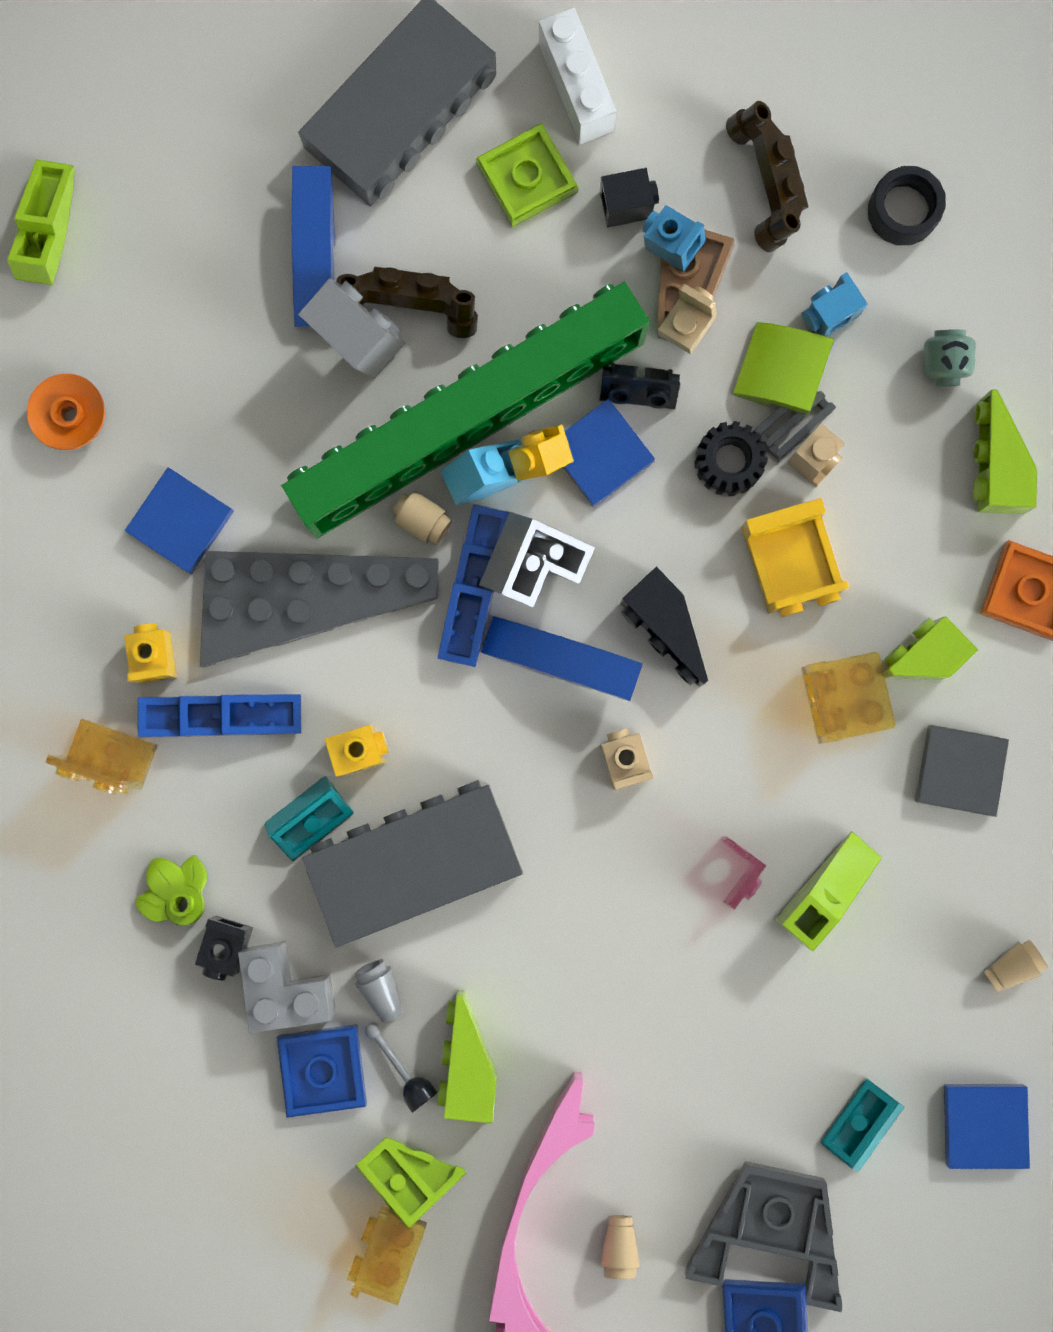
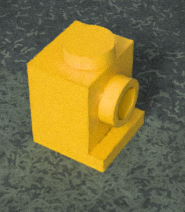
[508,424,574,481]
[124,623,177,684]

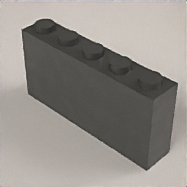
[298,0,496,207]
[302,780,523,948]

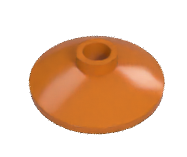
[27,373,105,450]

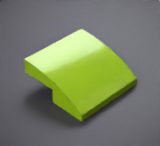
[732,322,834,415]

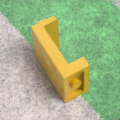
[741,497,849,618]

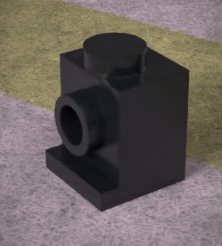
[195,916,253,981]

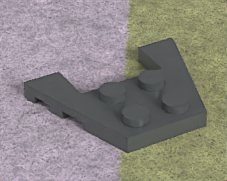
[684,1161,843,1312]

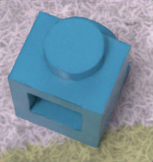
[642,205,706,272]
[801,272,868,337]

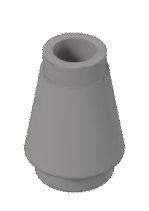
[355,959,403,1023]

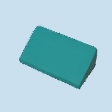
[264,776,354,861]
[820,1078,904,1171]

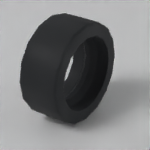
[868,166,946,246]

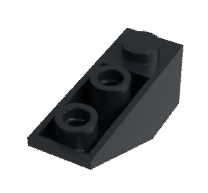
[620,566,708,687]

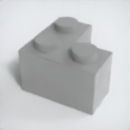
[298,278,406,377]
[479,512,595,607]
[238,941,336,1034]

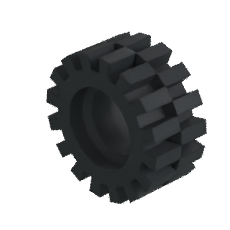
[694,421,768,496]

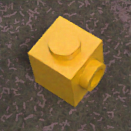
[325,725,389,777]

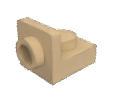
[658,283,717,355]

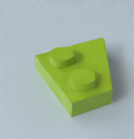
[355,1137,467,1230]

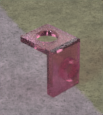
[720,836,766,909]

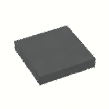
[915,725,1009,817]

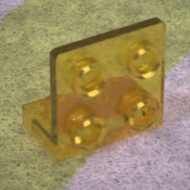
[801,652,896,744]
[45,719,158,794]

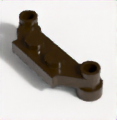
[726,101,809,252]
[336,267,478,338]

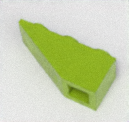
[973,389,1037,514]
[775,831,882,952]
[438,990,497,1123]

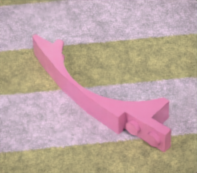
[489,1072,595,1332]

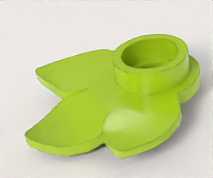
[135,855,207,926]

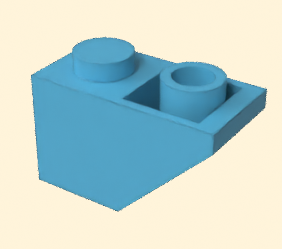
[440,439,523,506]

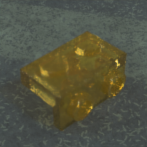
[347,1206,427,1306]

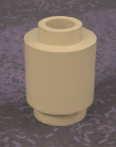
[392,491,453,546]

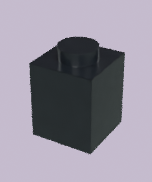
[599,167,659,228]

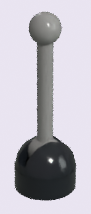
[365,1023,438,1113]

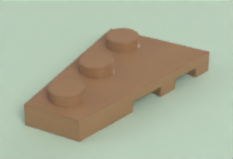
[657,228,734,340]

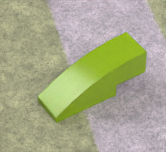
[7,159,75,285]

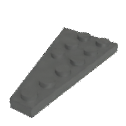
[200,551,439,668]

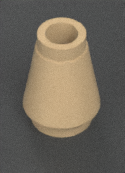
[984,939,1048,993]
[600,1215,640,1279]

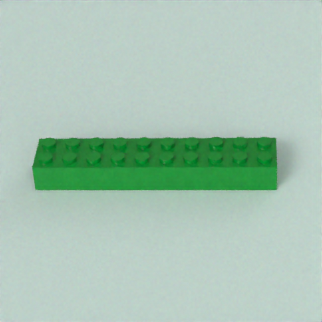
[281,281,650,539]

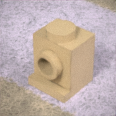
[788,423,845,487]
[600,728,654,790]

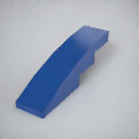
[292,166,335,327]
[437,504,509,667]
[481,616,643,702]
[137,694,301,737]

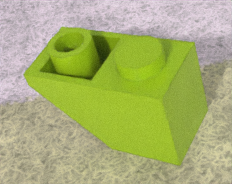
[880,616,979,680]

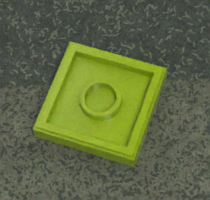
[476,123,579,227]

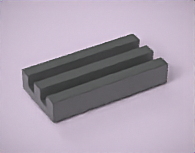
[752,391,836,461]

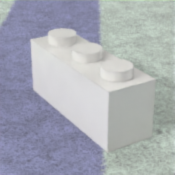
[539,7,617,145]

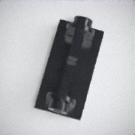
[599,363,680,409]

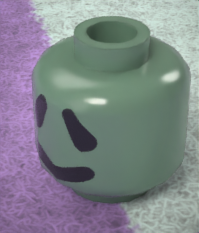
[923,329,976,386]

